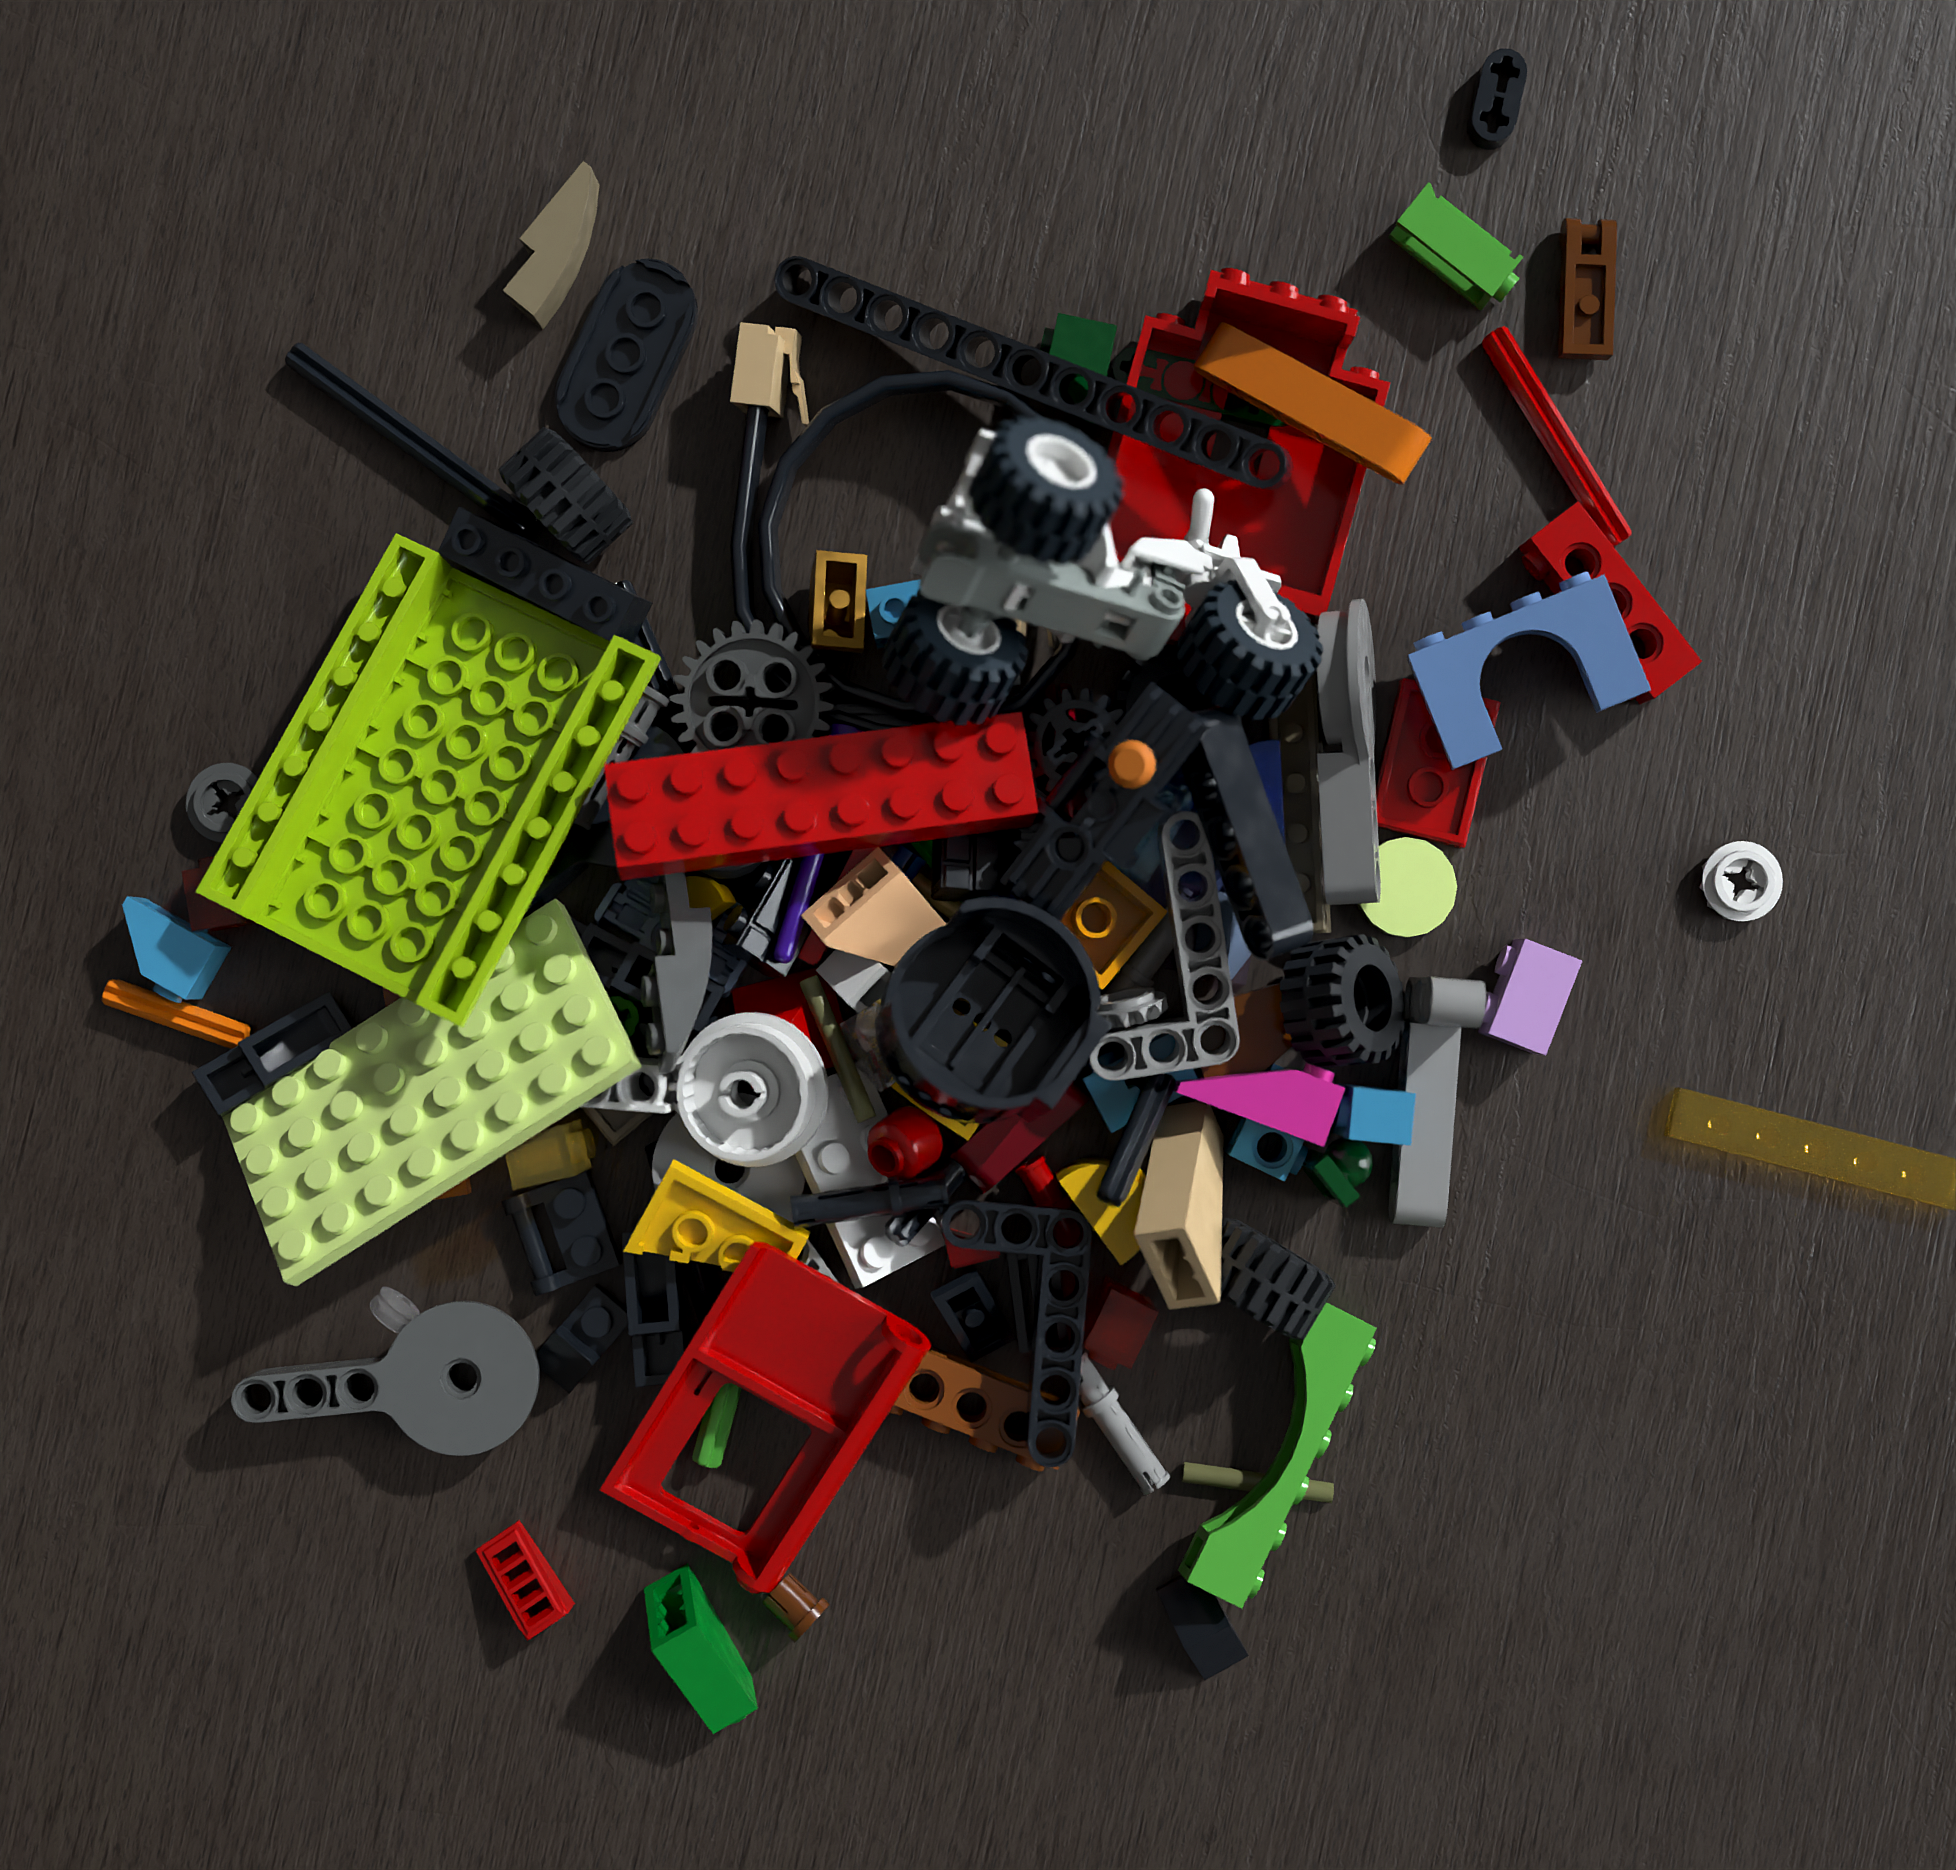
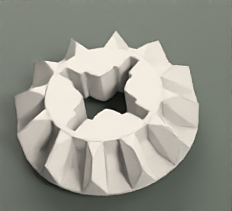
[1699,841,1783,921]

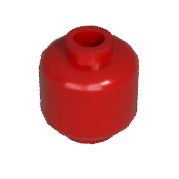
[867,1106,943,1181]

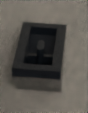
[1156,1575,1249,1680]

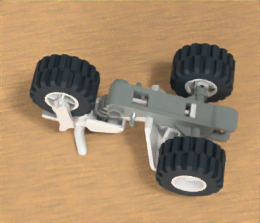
[882,417,1323,725]

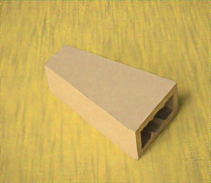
[1134,1101,1224,1310]

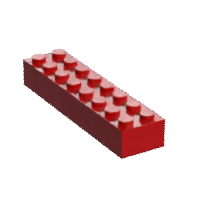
[604,712,1038,880]

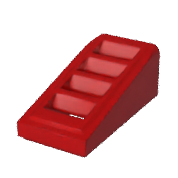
[476,1520,575,1641]

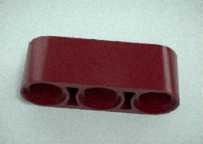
[949,1078,1091,1195]

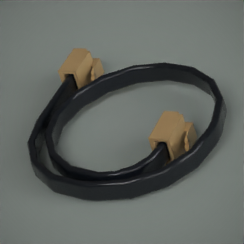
[730,322,1080,731]

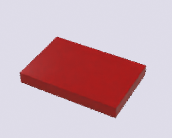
[1375,678,1501,849]

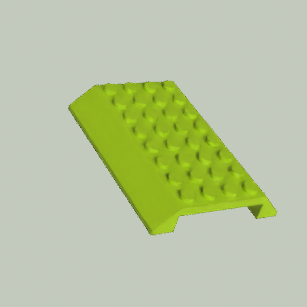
[196,533,661,1028]

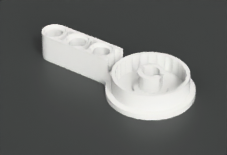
[580,1012,828,1167]

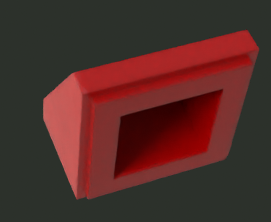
[942,1228,1001,1269]

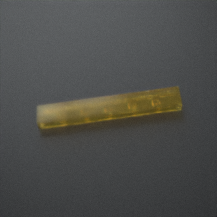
[1664,1087,1956,1211]

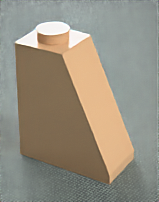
[801,847,946,967]

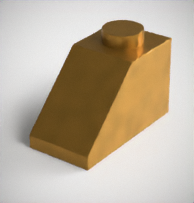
[808,550,867,653]

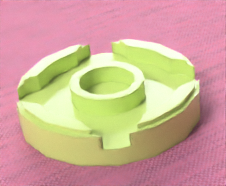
[1358,837,1457,937]

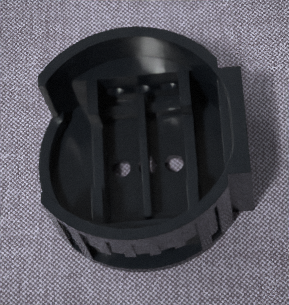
[874,897,1112,1124]

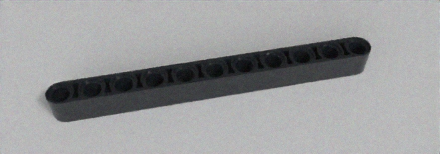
[774,256,1293,490]

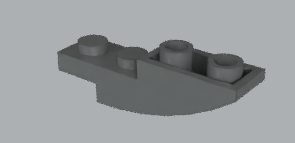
[641,872,712,1073]

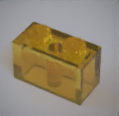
[505,1119,596,1190]

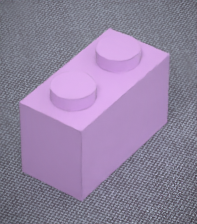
[1478,939,1582,1056]

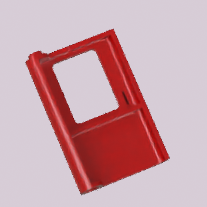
[600,1241,931,1594]

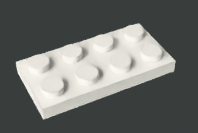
[795,1061,945,1289]

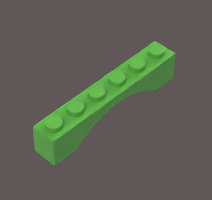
[1178,1302,1377,1609]

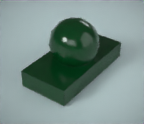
[1301,1138,1373,1207]

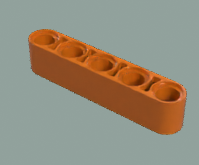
[1193,322,1432,485]

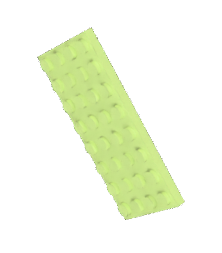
[223,898,642,1286]

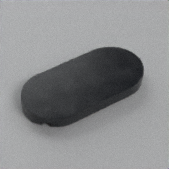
[555,258,698,452]

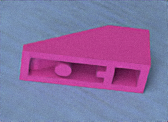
[1173,1063,1345,1147]

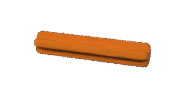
[102,979,251,1049]

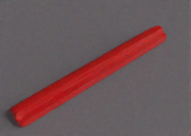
[1482,326,1632,547]

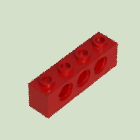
[1518,501,1702,704]

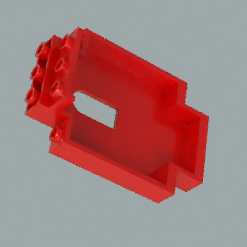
[1107,268,1391,647]

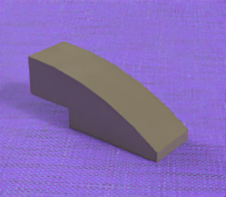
[503,161,599,330]

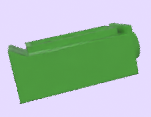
[1388,182,1523,311]

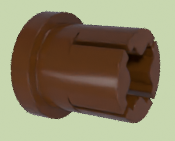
[762,1573,830,1643]

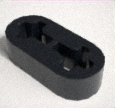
[1467,48,1527,150]

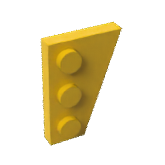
[624,1159,810,1272]

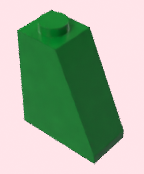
[644,1563,758,1734]

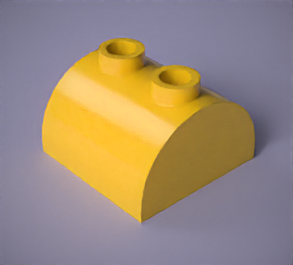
[1055,1157,1146,1265]

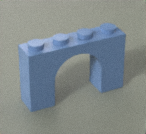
[1407,571,1651,770]

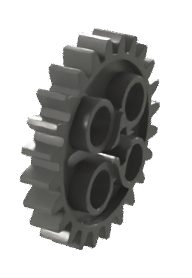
[670,619,837,753]

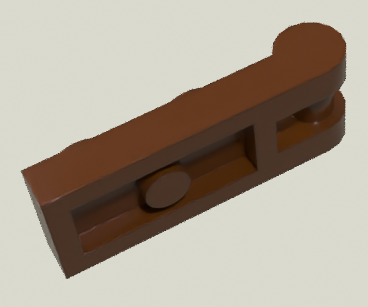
[1558,218,1617,360]

